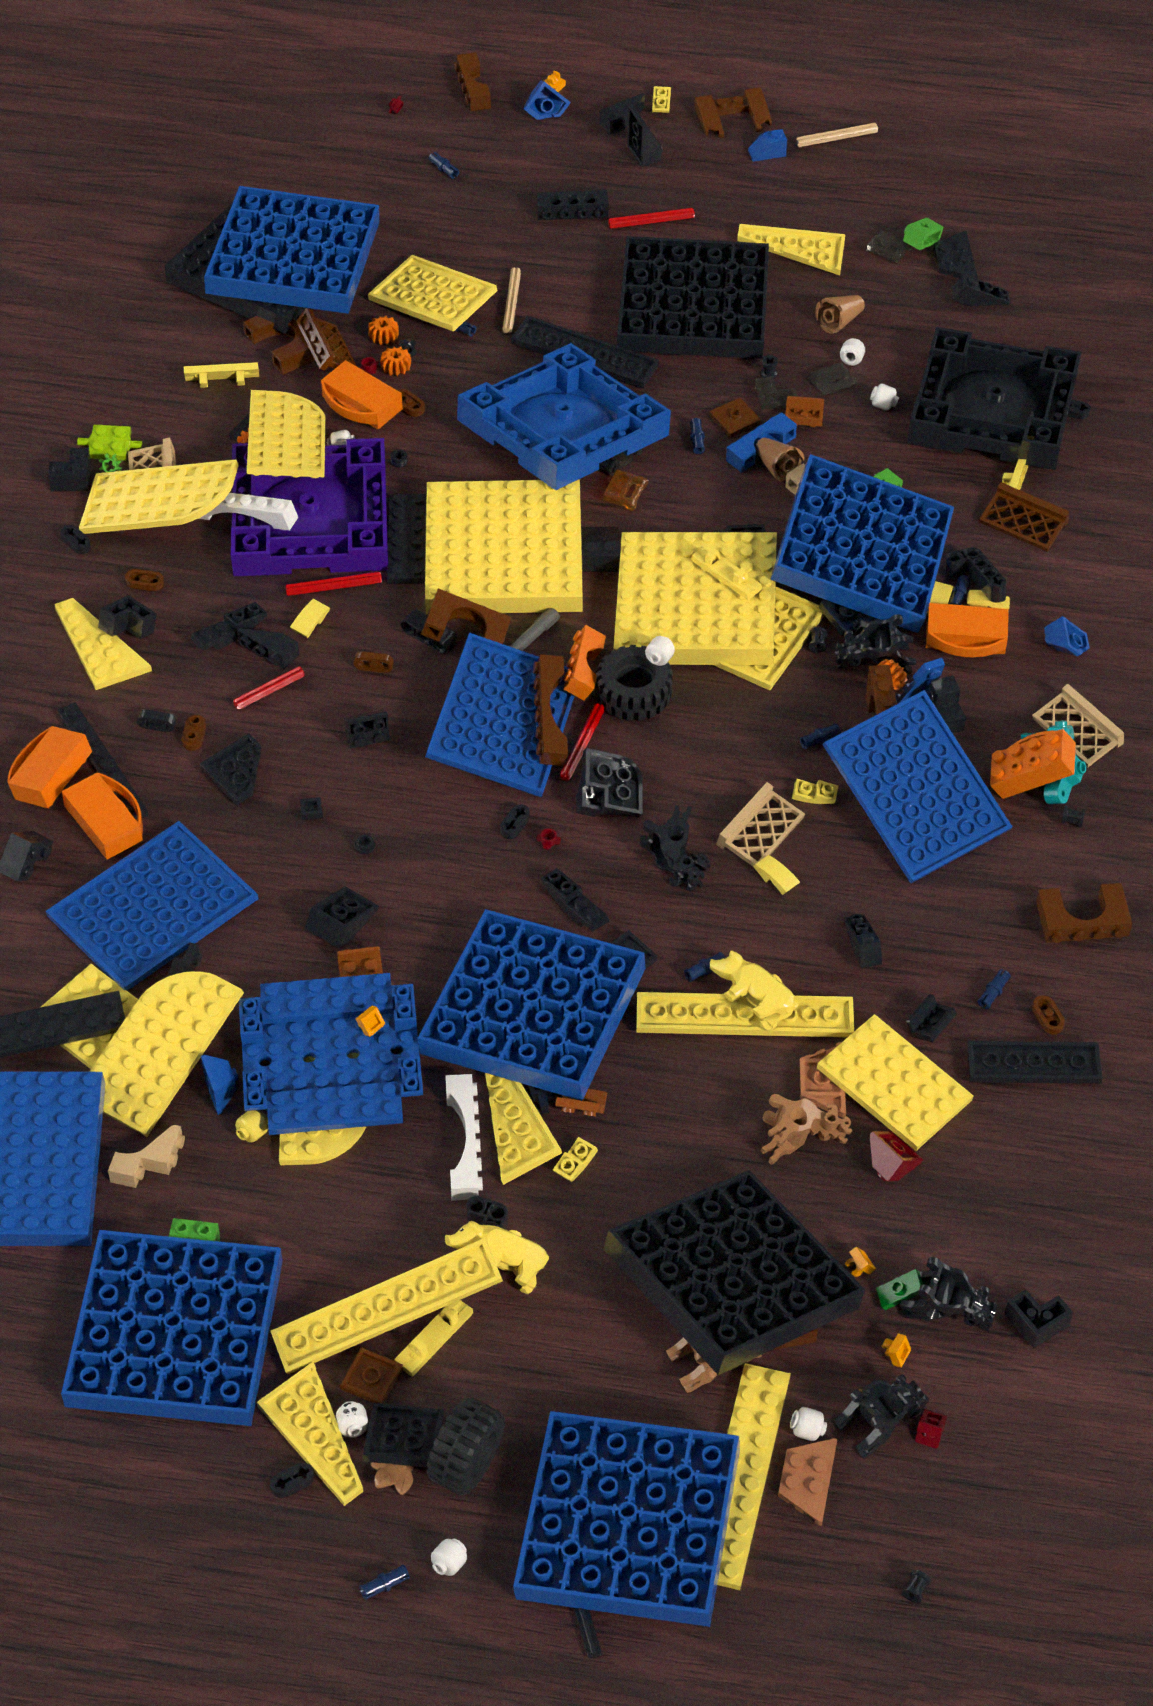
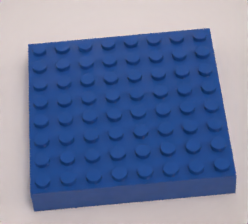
[204,186,380,314]
[771,454,954,633]
[418,909,645,1101]
[0,1072,106,1246]
[61,1230,283,1426]
[513,1411,740,1627]

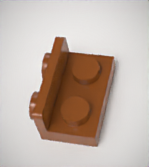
[337,946,383,977]

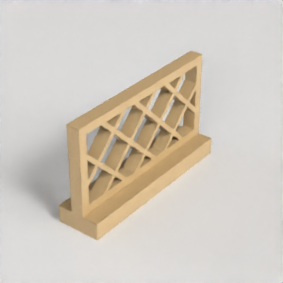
[128,438,176,470]
[1032,684,1124,767]
[716,782,805,866]

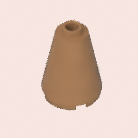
[815,295,865,334]
[755,437,804,482]

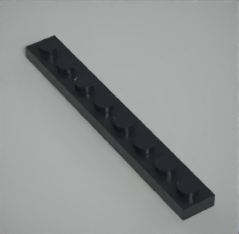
[57,702,148,820]

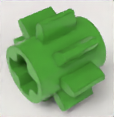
[99,453,123,472]

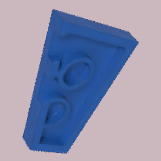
[896,658,945,704]

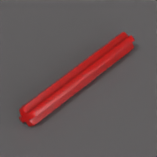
[608,208,695,229]
[286,572,382,596]
[560,703,604,782]

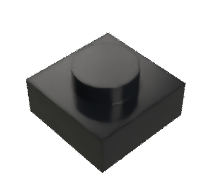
[300,797,323,820]

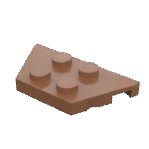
[799,1042,846,1118]
[778,1438,837,1526]

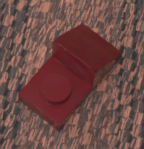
[915,1409,948,1448]

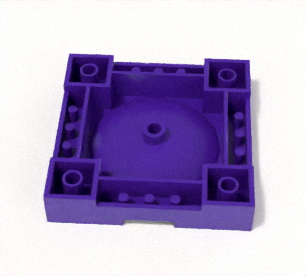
[231,438,388,576]

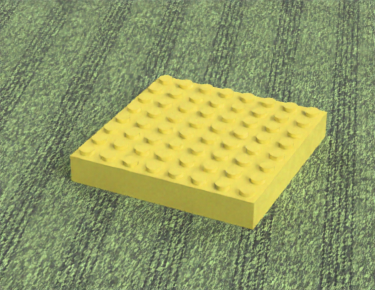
[425,479,583,614]
[614,532,777,665]

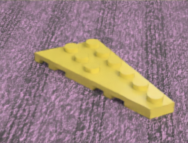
[737,224,845,275]
[54,598,152,690]
[485,1073,562,1185]
[257,1362,363,1506]

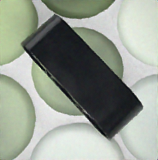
[400,609,457,653]

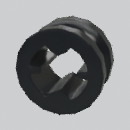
[390,449,408,468]

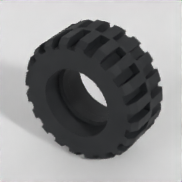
[596,645,673,721]
[427,1397,505,1495]

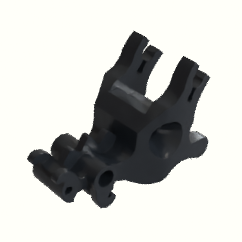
[834,614,917,674]
[639,805,705,891]
[900,1257,997,1331]
[834,1374,929,1459]

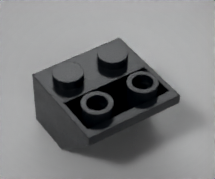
[344,709,389,749]

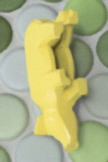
[710,950,798,1031]
[445,1221,549,1294]

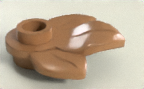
[371,1462,414,1495]

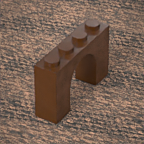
[243,316,315,375]
[421,588,511,644]
[865,665,897,715]
[1036,883,1132,943]

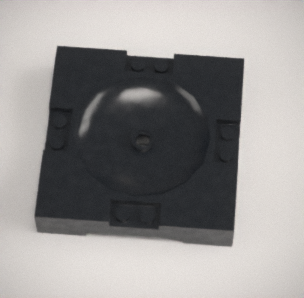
[907,326,1082,470]

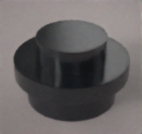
[355,834,376,854]

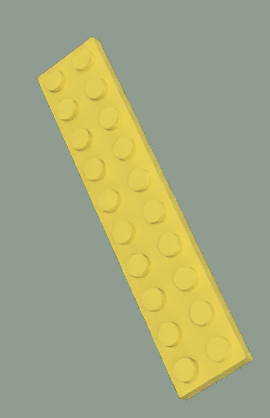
[636,992,854,1037]
[271,1238,503,1375]
[717,1363,791,1590]

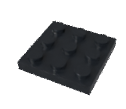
[363,1403,444,1468]

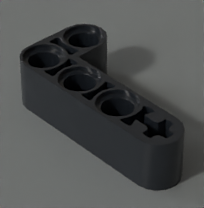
[946,547,1006,603]
[466,1196,508,1230]

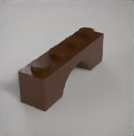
[454,52,491,111]

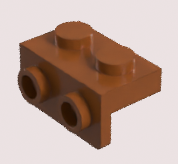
[786,396,824,427]
[555,1089,607,1117]

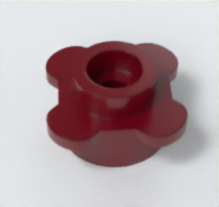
[389,95,404,114]
[359,357,379,374]
[536,828,561,850]

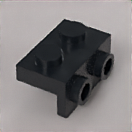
[906,994,957,1043]

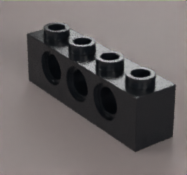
[537,190,609,220]

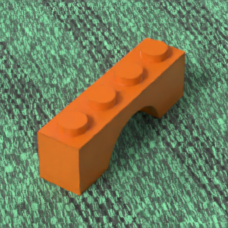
[564,625,606,700]

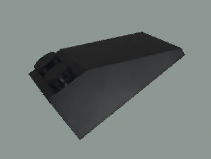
[627,104,663,167]
[581,527,620,572]
[305,886,379,948]

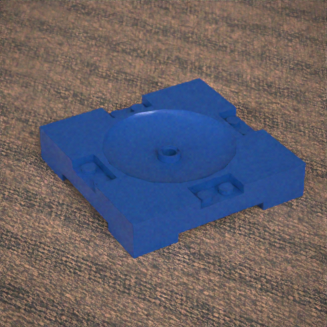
[457,343,671,490]

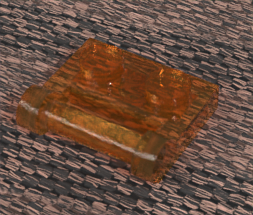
[603,470,649,511]

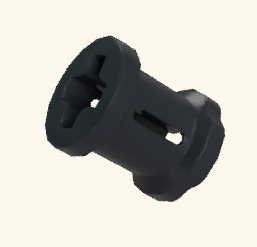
[761,355,778,380]
[599,459,618,476]
[809,627,828,654]
[1061,806,1085,828]
[901,1570,931,1603]

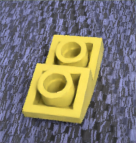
[652,86,671,113]
[926,581,953,616]
[967,590,1010,609]
[290,599,330,638]
[792,779,838,804]
[753,855,800,895]
[553,1137,598,1182]

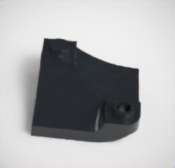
[576,748,643,818]

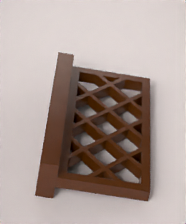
[296,308,356,371]
[979,482,1069,552]

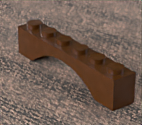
[533,654,568,766]

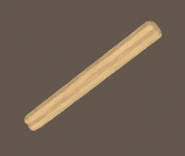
[796,123,878,147]
[503,267,521,334]

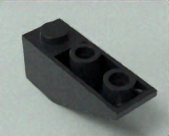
[599,93,645,135]
[951,274,1010,306]
[237,628,299,669]
[844,914,882,968]

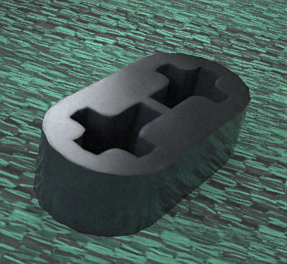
[1068,400,1091,419]
[60,525,91,554]
[137,709,177,732]
[501,804,530,839]
[270,1463,314,1498]

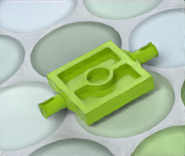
[77,425,142,461]

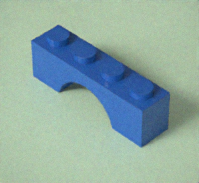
[726,412,797,473]

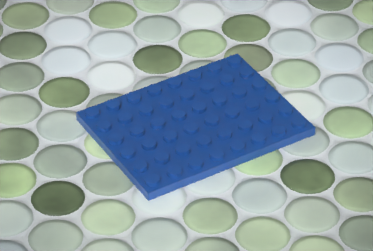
[425,633,575,797]
[823,690,1012,884]
[46,821,258,991]

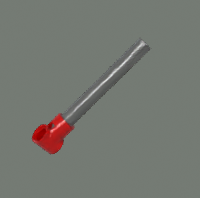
[510,608,560,651]

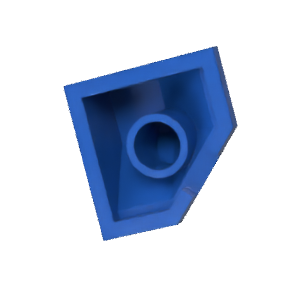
[523,80,571,120]
[748,129,787,162]
[1044,616,1090,656]

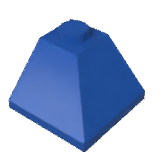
[201,1055,238,1115]

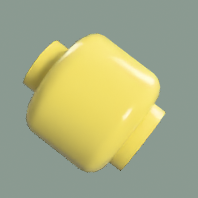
[235,1110,268,1143]

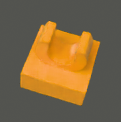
[545,71,566,92]
[356,1005,385,1037]
[845,1247,876,1277]
[882,1333,911,1368]

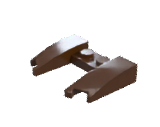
[695,87,772,138]

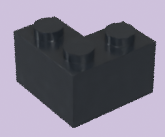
[48,448,92,492]
[98,595,157,640]
[927,675,966,734]
[0,831,53,881]
[1005,1289,1073,1349]

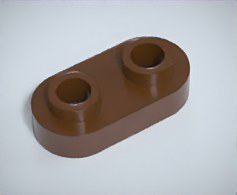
[397,389,425,417]
[125,569,164,591]
[353,651,394,673]
[182,715,206,751]
[1032,995,1065,1035]

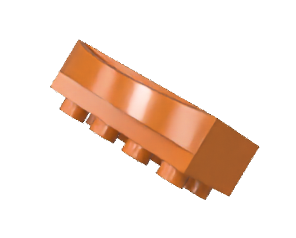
[321,360,403,429]
[926,603,1009,657]
[7,726,92,808]
[990,729,1076,799]
[62,772,143,860]

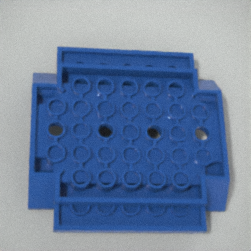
[239,973,423,1135]

